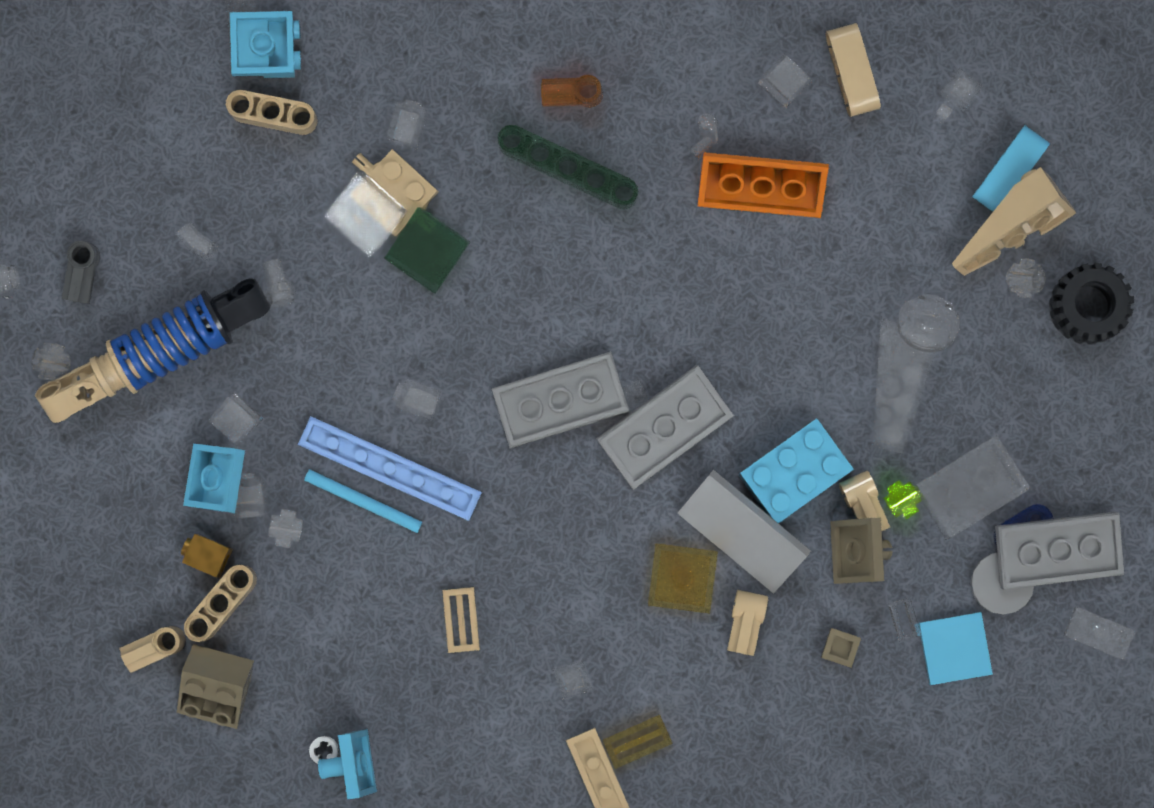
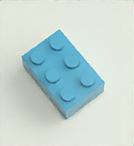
[738,418,854,523]

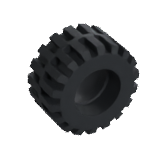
[1049,263,1134,345]

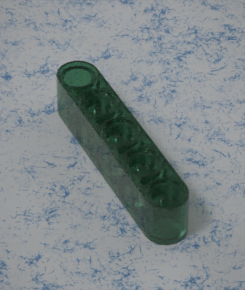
[497,125,638,210]

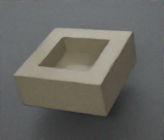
[820,628,861,668]

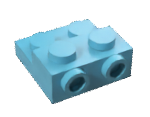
[230,11,301,78]
[183,444,245,513]

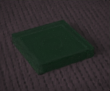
[384,207,470,294]

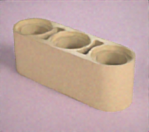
[825,23,881,117]
[226,90,317,135]
[184,565,257,642]

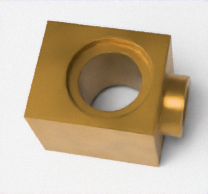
[181,534,233,578]

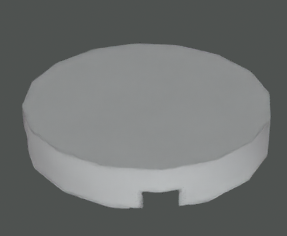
[970,553,1034,615]

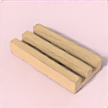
[442,587,480,653]

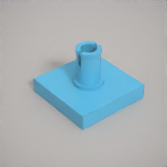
[318,729,377,800]

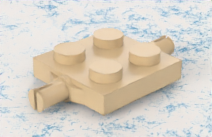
[351,149,439,237]

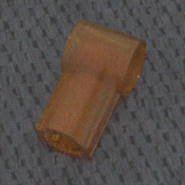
[541,75,603,108]

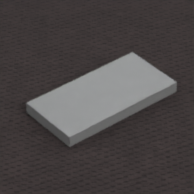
[492,351,630,448]
[596,365,734,490]
[678,470,811,594]
[995,511,1124,590]

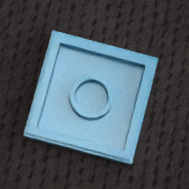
[918,612,993,685]

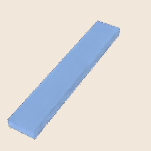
[298,416,482,521]

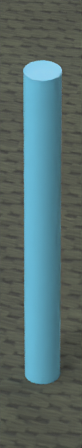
[304,469,423,533]

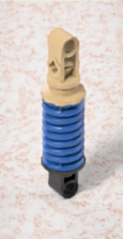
[35,278,271,423]

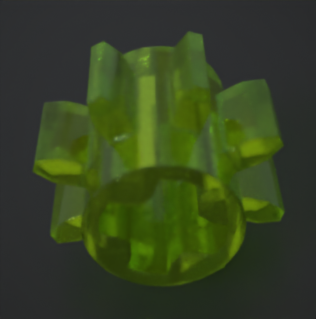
[883,480,922,519]

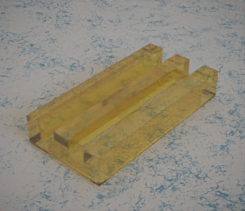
[602,714,673,769]

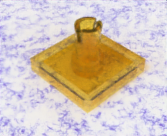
[647,543,718,614]

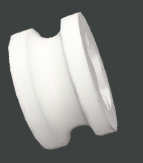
[309,736,339,764]

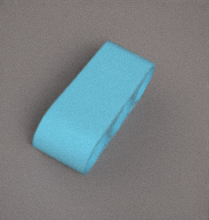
[972,125,1050,212]

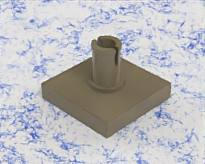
[830,517,893,584]

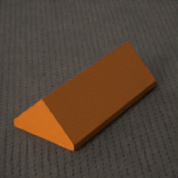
[698,152,829,218]

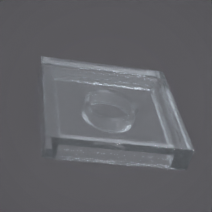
[324,170,407,258]

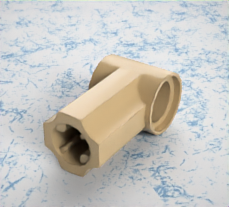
[839,471,890,531]
[727,590,768,656]
[120,626,186,673]

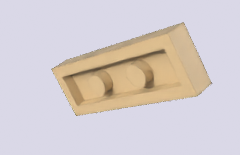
[566,728,630,808]

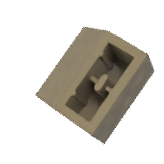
[177,644,254,729]

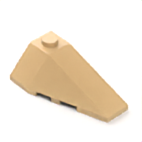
[952,167,1076,276]

